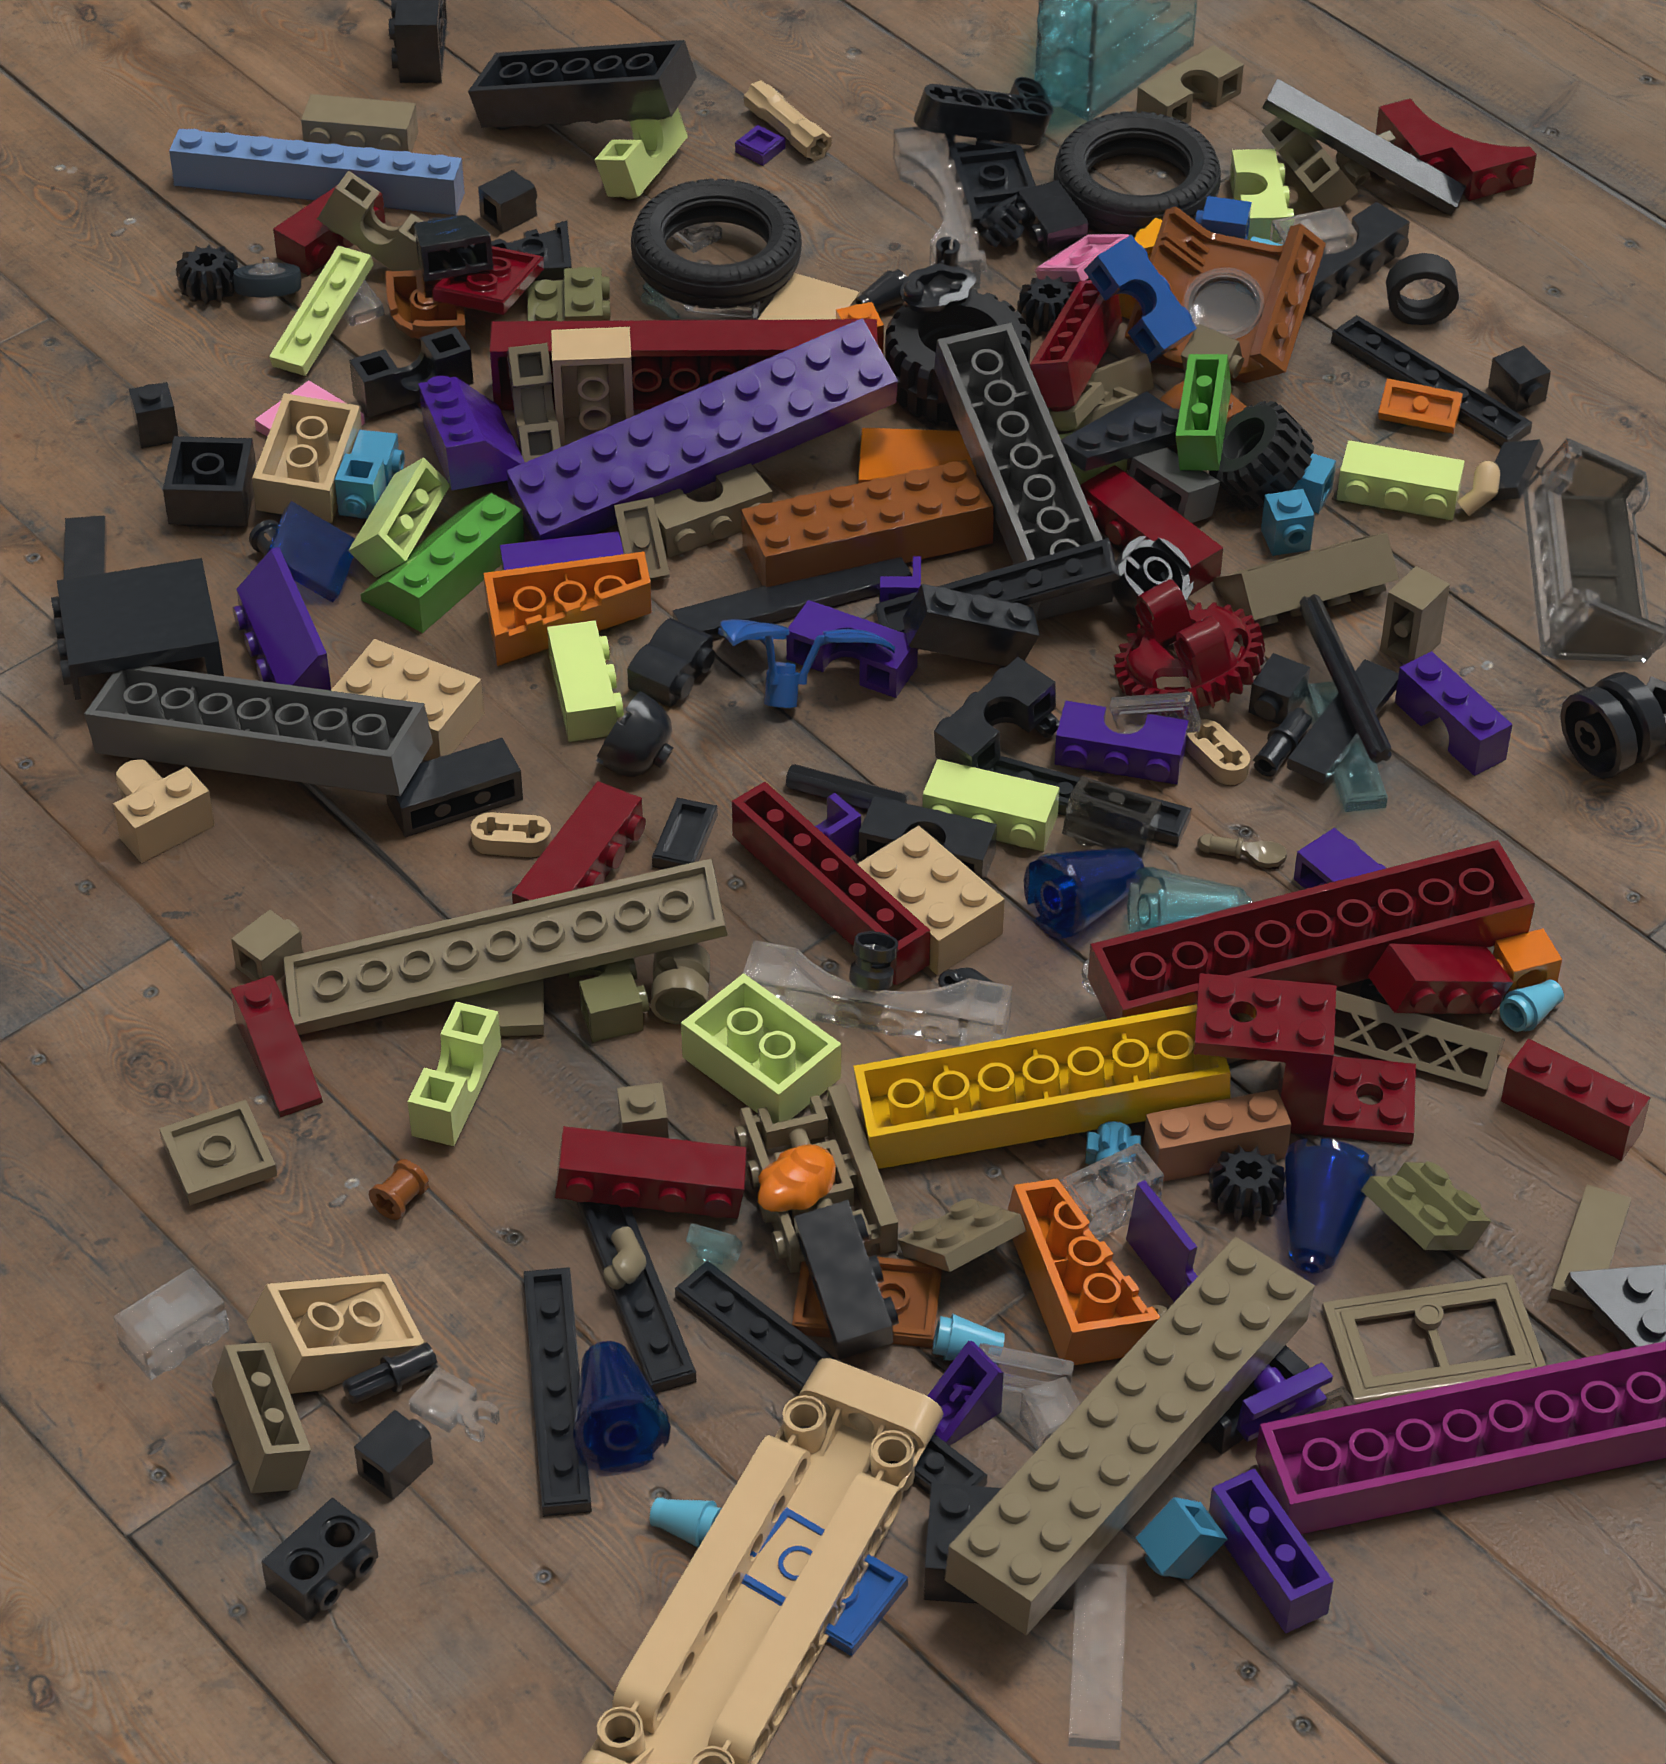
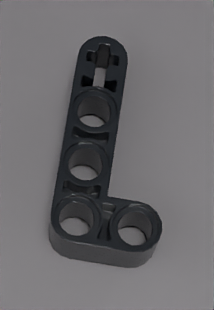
[913,77,1054,145]

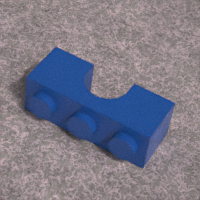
[1084,234,1197,363]

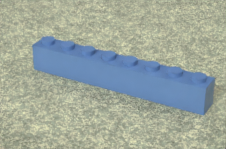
[169,129,465,215]

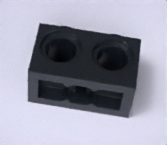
[261,1497,379,1622]

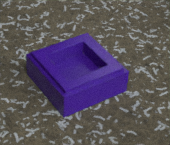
[735,125,785,166]

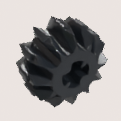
[176,244,238,305]
[1017,275,1075,334]
[1208,1144,1286,1224]

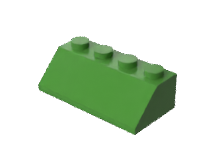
[361,493,525,633]

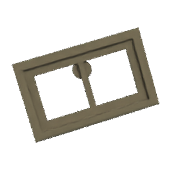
[1322,1274,1546,1405]

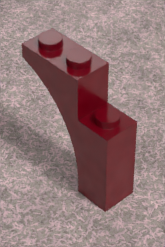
[1376,98,1537,201]

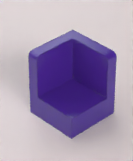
[880,556,921,602]
[815,793,861,857]

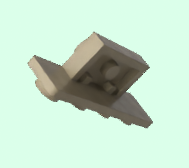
[1068,353,1154,433]

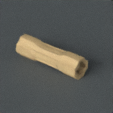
[744,80,832,162]

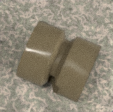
[651,943,710,1024]

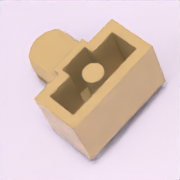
[113,759,215,863]

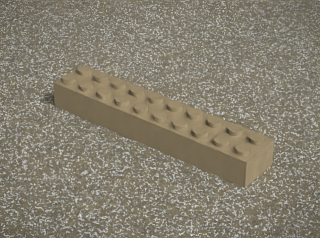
[945,1236,1315,1635]

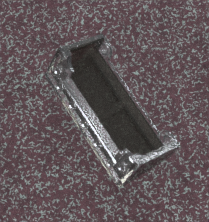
[1523,438,1666,662]

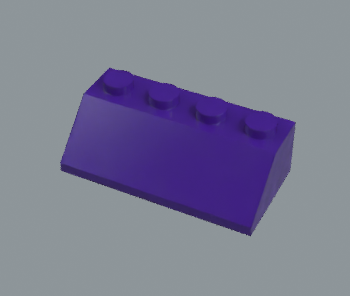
[418,376,525,490]
[233,547,331,691]

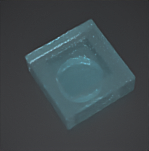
[686,1223,743,1265]

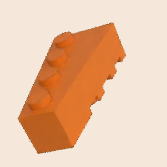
[483,551,652,666]
[1008,1179,1160,1367]

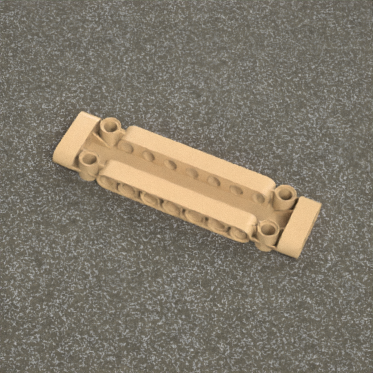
[581,1358,944,1764]

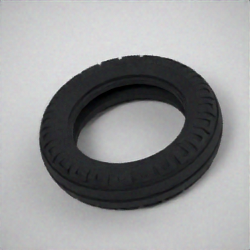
[1054,111,1221,237]
[631,179,802,309]

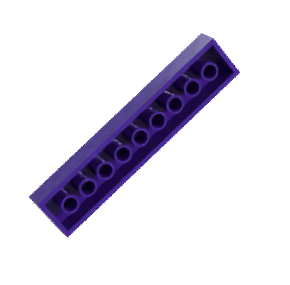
[507,318,898,541]

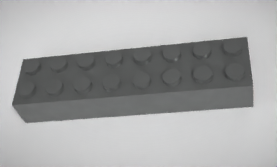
[934,323,1114,621]
[84,666,433,796]

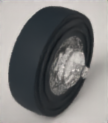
[233,257,302,303]

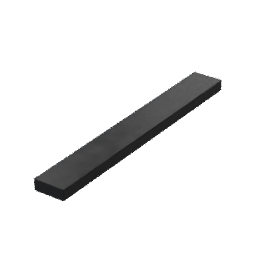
[675,1260,988,1494]

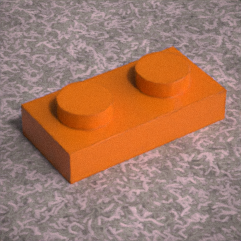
[1378,378,1463,434]

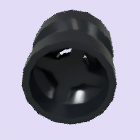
[849,931,898,991]

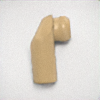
[1457,461,1500,516]

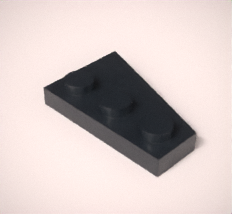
[491,220,572,281]

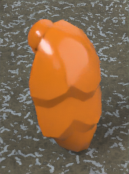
[758,1144,836,1212]

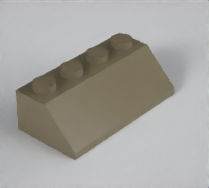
[1213,533,1399,626]

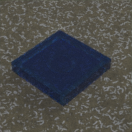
[267,501,355,603]

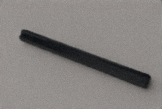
[1299,594,1392,764]

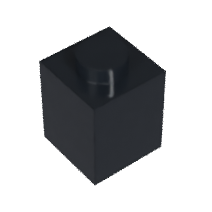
[478,170,538,234]
[1488,345,1551,412]
[129,382,179,449]
[1248,653,1310,725]
[354,1410,433,1500]

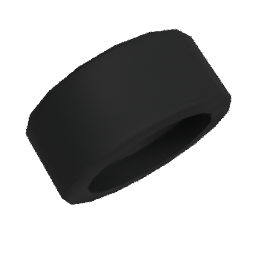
[1386,253,1459,325]

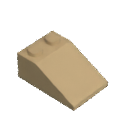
[247,1274,424,1394]

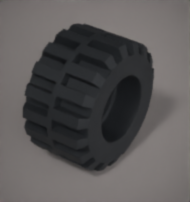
[1208,401,1314,509]

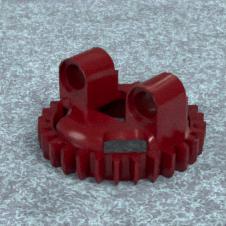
[1114,579,1265,716]

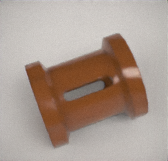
[368,1159,429,1220]

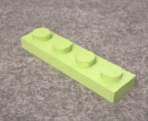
[269,246,374,376]

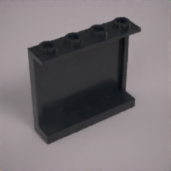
[51,558,224,700]

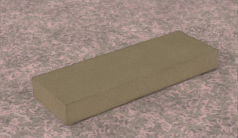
[1550,1185,1632,1311]

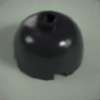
[1112,536,1193,616]
[596,691,674,777]

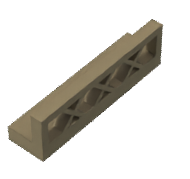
[1334,990,1505,1090]

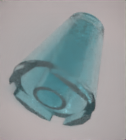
[1127,867,1252,932]

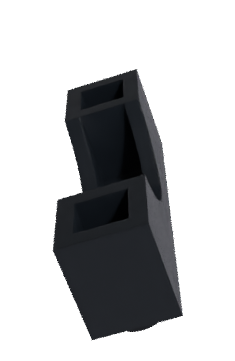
[1304,202,1410,316]

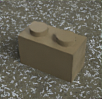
[1380,566,1450,664]

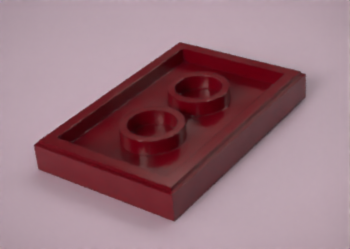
[433,244,544,315]

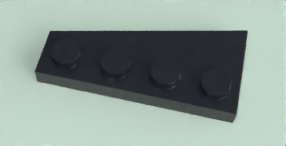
[1061,391,1180,471]

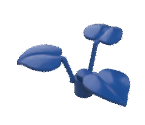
[718,619,895,708]

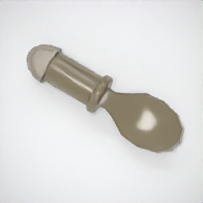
[1197,834,1288,868]

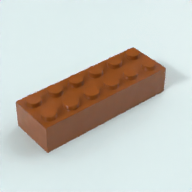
[741,459,993,587]

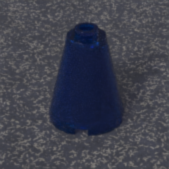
[1023,848,1145,939]
[1285,1138,1378,1274]
[573,1341,671,1472]

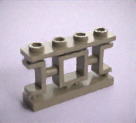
[734,1083,898,1274]

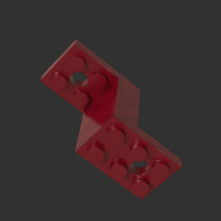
[1193,973,1416,1144]

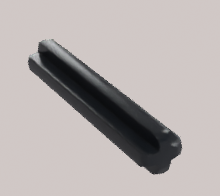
[786,764,907,809]

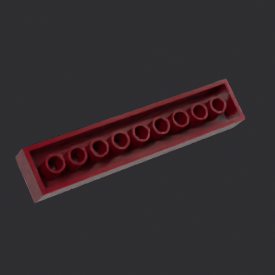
[490,319,878,410]
[1087,840,1535,1020]

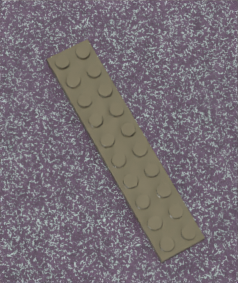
[284,858,728,1035]

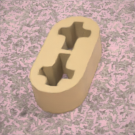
[1186,719,1250,785]
[471,812,552,858]

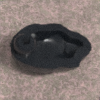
[900,263,976,314]

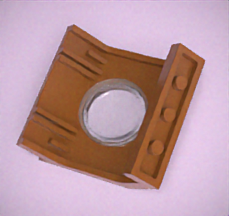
[1124,207,1326,383]

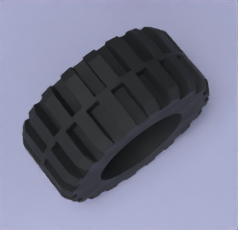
[885,289,1031,426]

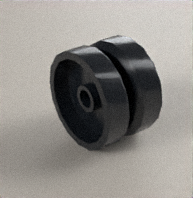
[1560,672,1666,779]

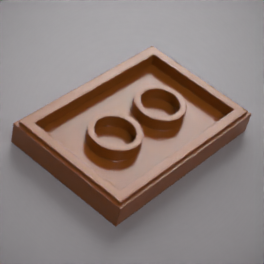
[792,1256,942,1348]

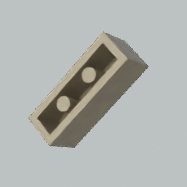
[301,94,418,153]
[212,1342,311,1493]

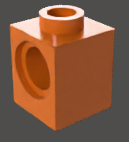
[1493,928,1562,995]

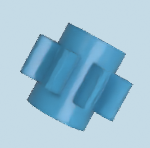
[1085,1121,1141,1179]

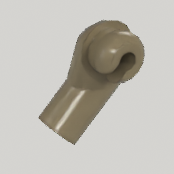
[603,1227,646,1290]

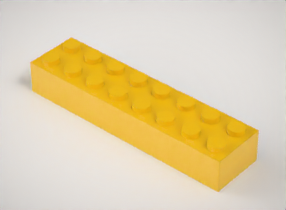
[853,1004,1230,1169]

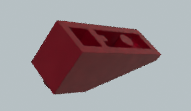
[230,975,323,1117]

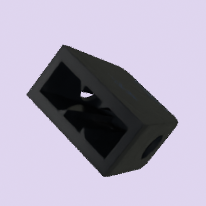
[414,215,494,282]

